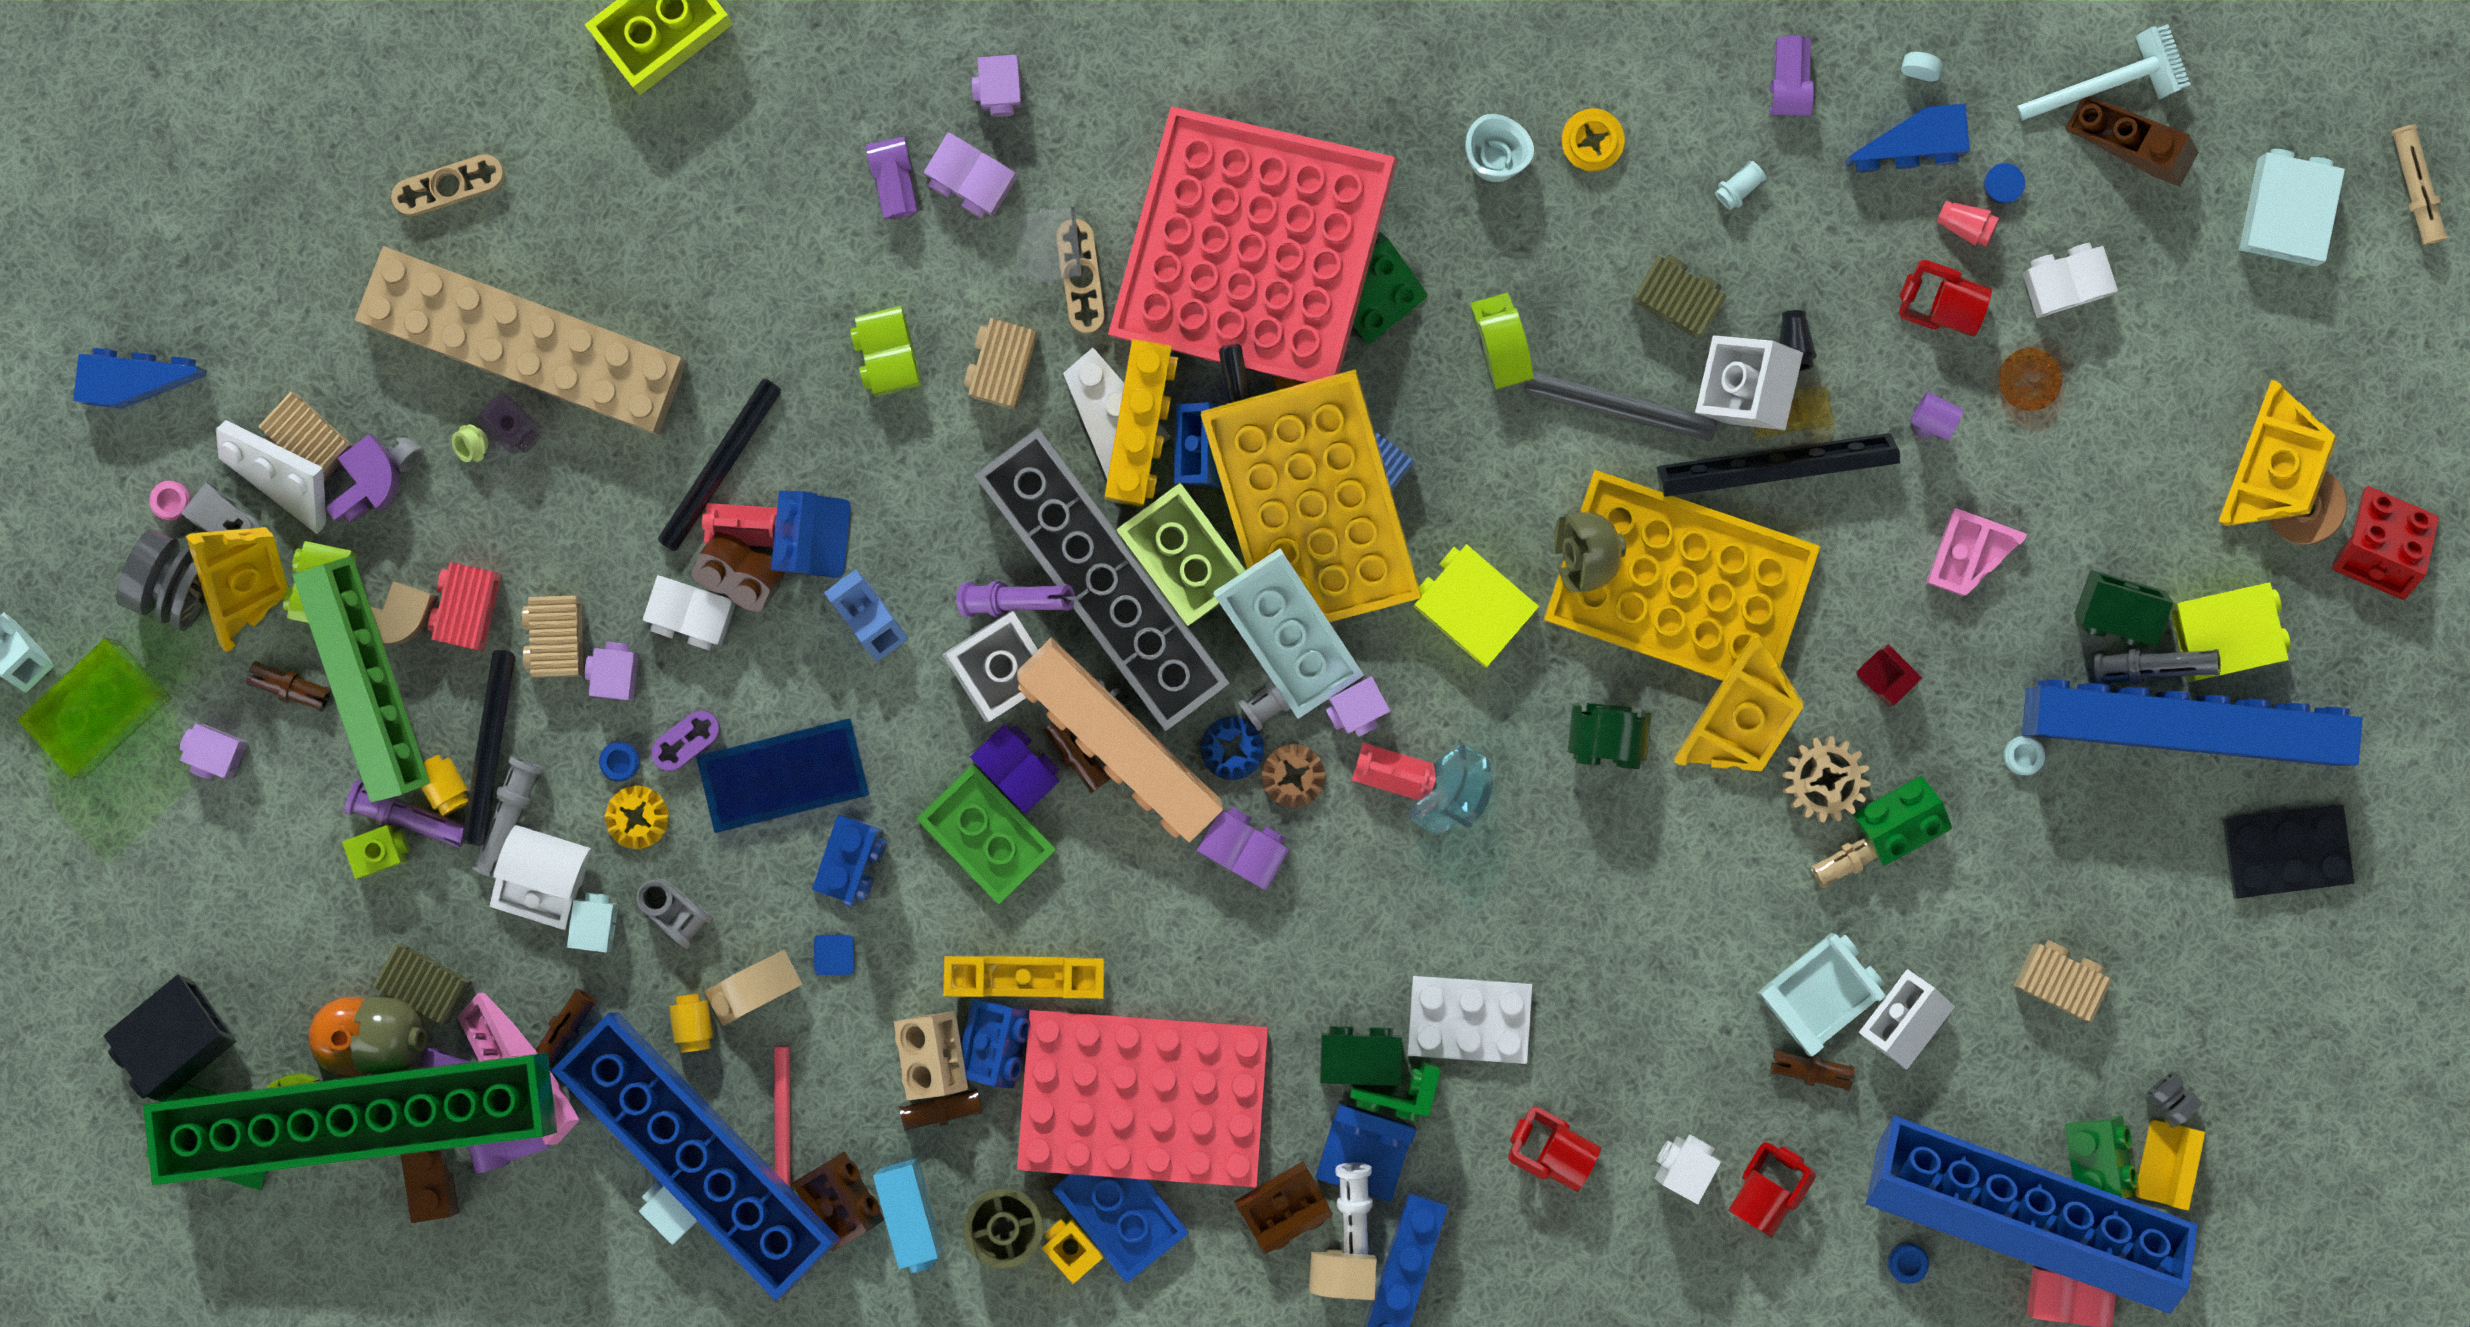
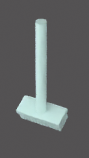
[2017,25,2191,121]

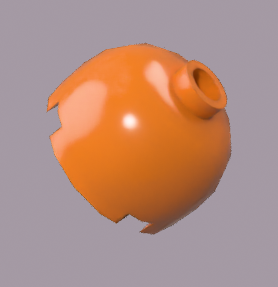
[308,996,366,1076]

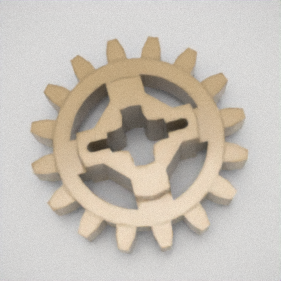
[1782,736,1871,823]

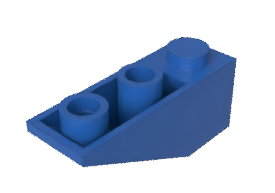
[1845,104,1970,173]
[73,348,207,409]

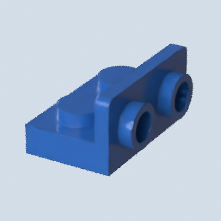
[961,998,1030,1088]

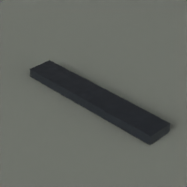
[1656,433,1900,497]

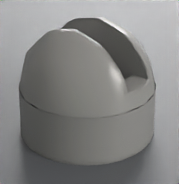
[388,437,424,472]

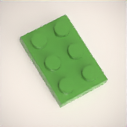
[916,764,1057,905]

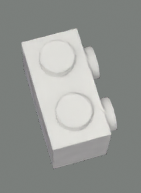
[1859,969,1955,1070]
[1655,1134,1721,1204]

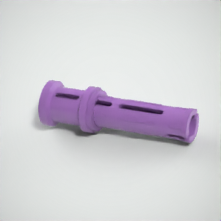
[956,581,1075,617]
[344,780,464,848]

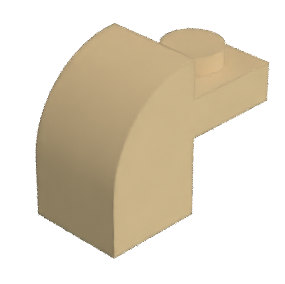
[370,581,437,645]
[704,949,803,1026]
[1309,1249,1377,1300]

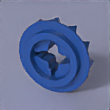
[1200,716,1264,780]

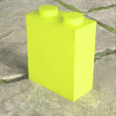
[1413,544,1539,668]
[2171,582,2291,682]

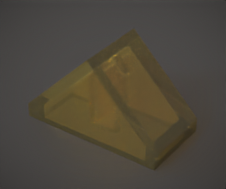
[1754,387,1834,440]

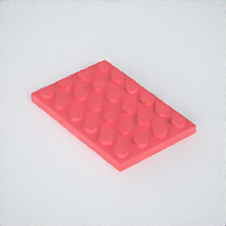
[1017,1010,1268,1188]

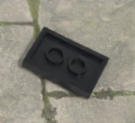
[2223,805,2355,899]

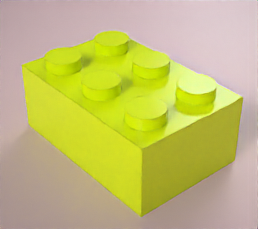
[585,0,733,96]

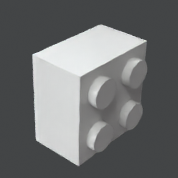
[1695,336,1803,430]
[942,611,1038,722]

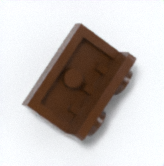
[1234,1161,1333,1254]

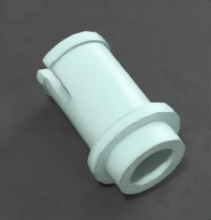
[1715,160,1767,210]

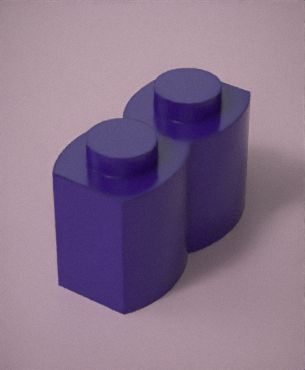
[970,724,1060,814]

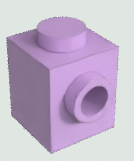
[972,55,1022,117]
[585,642,639,701]
[1326,676,1390,737]
[180,723,248,780]

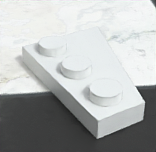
[1063,348,1171,479]
[216,420,326,534]

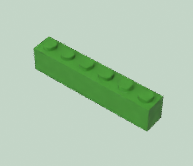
[292,555,430,803]

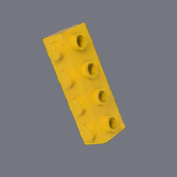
[1104,339,1178,508]

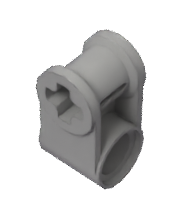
[182,481,260,532]
[636,878,714,949]

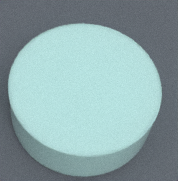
[1901,52,1943,82]
[2004,736,2045,775]

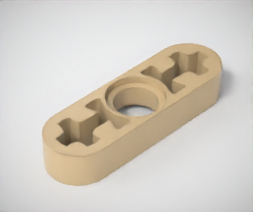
[391,154,505,217]
[1058,219,1105,334]

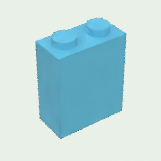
[873,1158,943,1273]

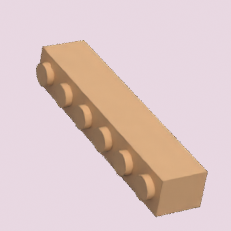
[1017,638,1223,843]

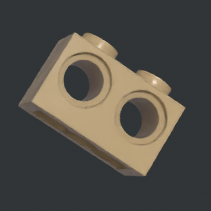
[894,1011,968,1101]

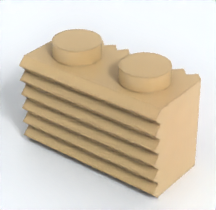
[964,318,1037,410]
[258,391,353,482]
[522,595,584,678]
[2014,940,2112,1023]

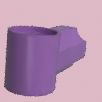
[1769,35,1814,116]
[866,136,918,220]
[1910,391,1964,441]
[467,1137,550,1174]

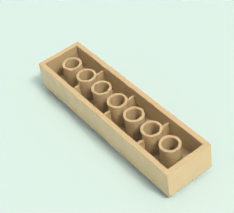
[355,246,687,436]

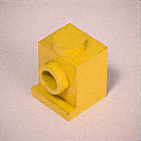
[1042,1218,1104,1284]

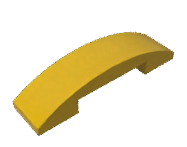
[943,956,1104,999]

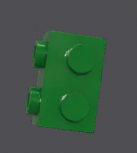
[1852,775,1952,866]
[2065,1116,2138,1199]

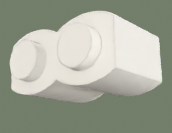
[2022,243,2118,318]
[643,575,736,651]

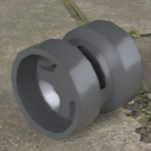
[2145,1072,2202,1128]

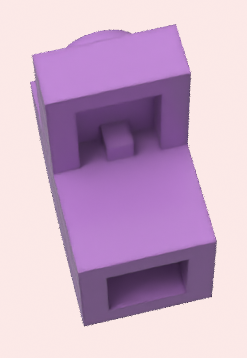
[325,434,399,523]

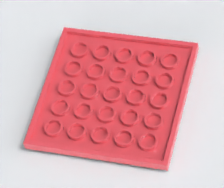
[1108,106,1398,383]

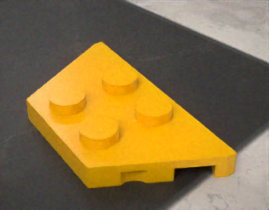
[2219,379,2338,526]
[186,527,288,652]
[1674,632,1804,771]

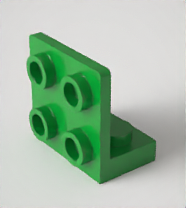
[1353,231,1427,344]
[1349,1061,1441,1122]

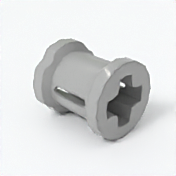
[1238,680,1291,731]

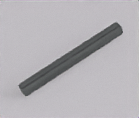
[1524,372,1717,441]

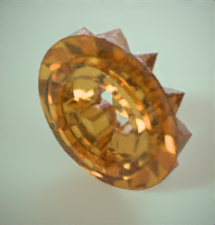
[1998,348,2062,411]

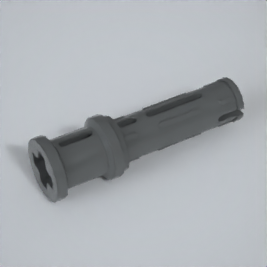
[2094,649,2221,685]

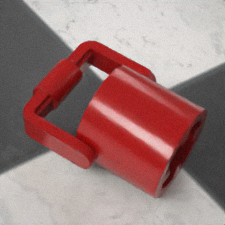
[1899,260,1992,337]
[1508,1107,1601,1192]
[1728,1142,1816,1238]

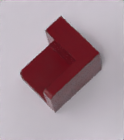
[1856,644,1922,707]

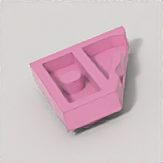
[1926,508,2027,597]

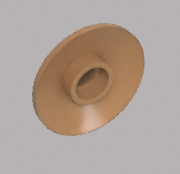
[2268,471,2347,545]

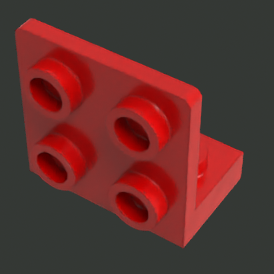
[2331,486,2439,600]

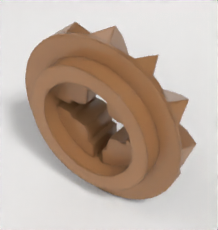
[1262,744,1325,808]

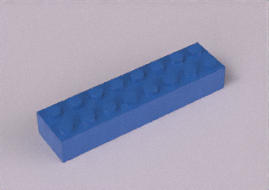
[2022,679,2363,766]
[551,1012,841,1301]
[1865,1116,2198,1314]

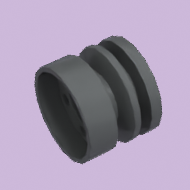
[116,529,206,631]

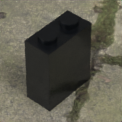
[103,974,237,1102]

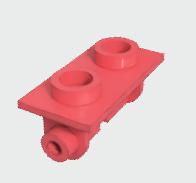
[702,503,777,547]
[1352,743,1439,803]

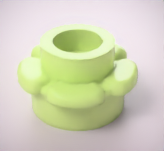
[452,424,488,462]

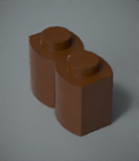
[690,532,785,612]

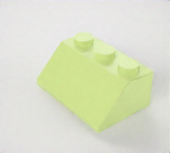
[1116,483,1246,627]

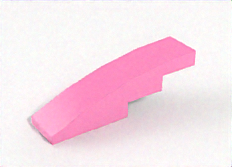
[457,993,580,1145]

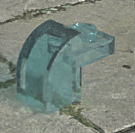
[1409,744,1493,837]

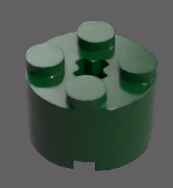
[1567,703,1652,769]

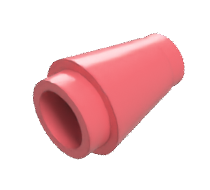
[1937,201,2000,247]

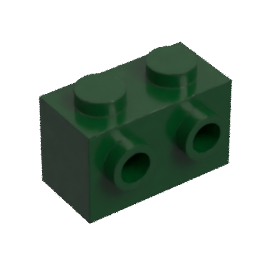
[2075,570,2174,647]
[1320,1026,1402,1086]

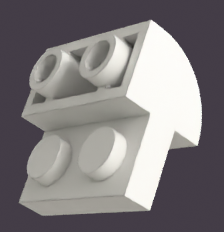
[489,825,591,930]

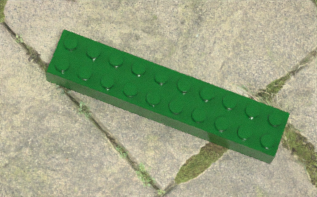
[143,1052,557,1186]

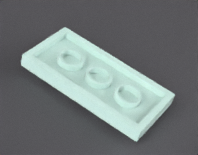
[1213,548,1364,719]

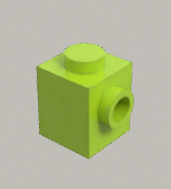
[342,825,410,879]

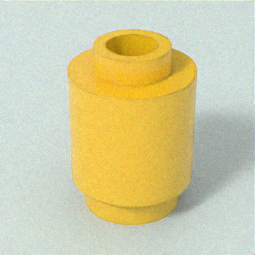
[421,755,469,817]
[669,993,713,1053]

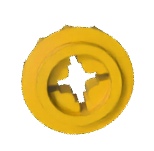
[1561,108,1625,172]
[604,786,669,849]

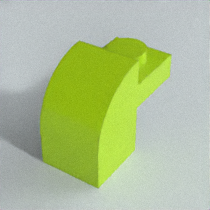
[1470,292,1534,389]

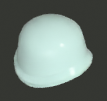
[1465,114,1534,182]

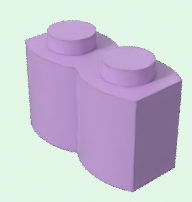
[923,132,1018,218]

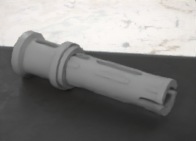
[472,756,544,878]

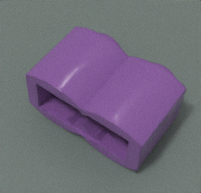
[1197,806,1290,890]

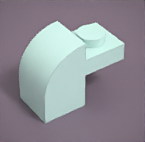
[0,612,54,693]

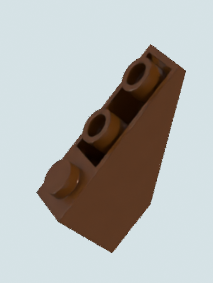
[2065,96,2199,187]

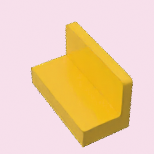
[2134,1120,2206,1211]

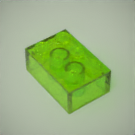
[17,638,172,779]

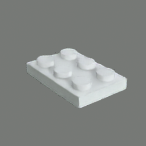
[1407,976,1532,1064]

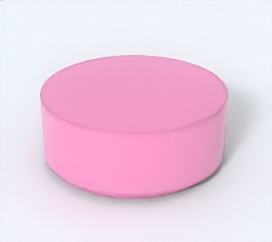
[149,481,192,521]

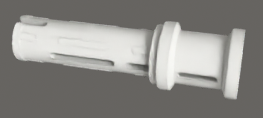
[1335,1162,1373,1255]

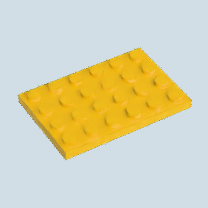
[1201,369,1421,622]
[1543,470,1821,681]

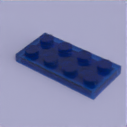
[696,718,870,833]

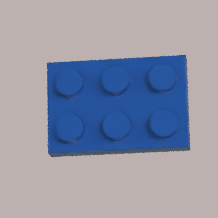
[1052,1174,1189,1283]

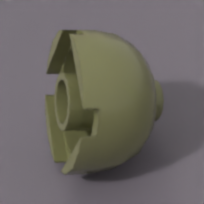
[1554,512,1626,593]
[350,996,427,1075]
[963,1187,1044,1269]

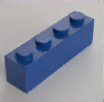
[1364,1191,1448,1327]

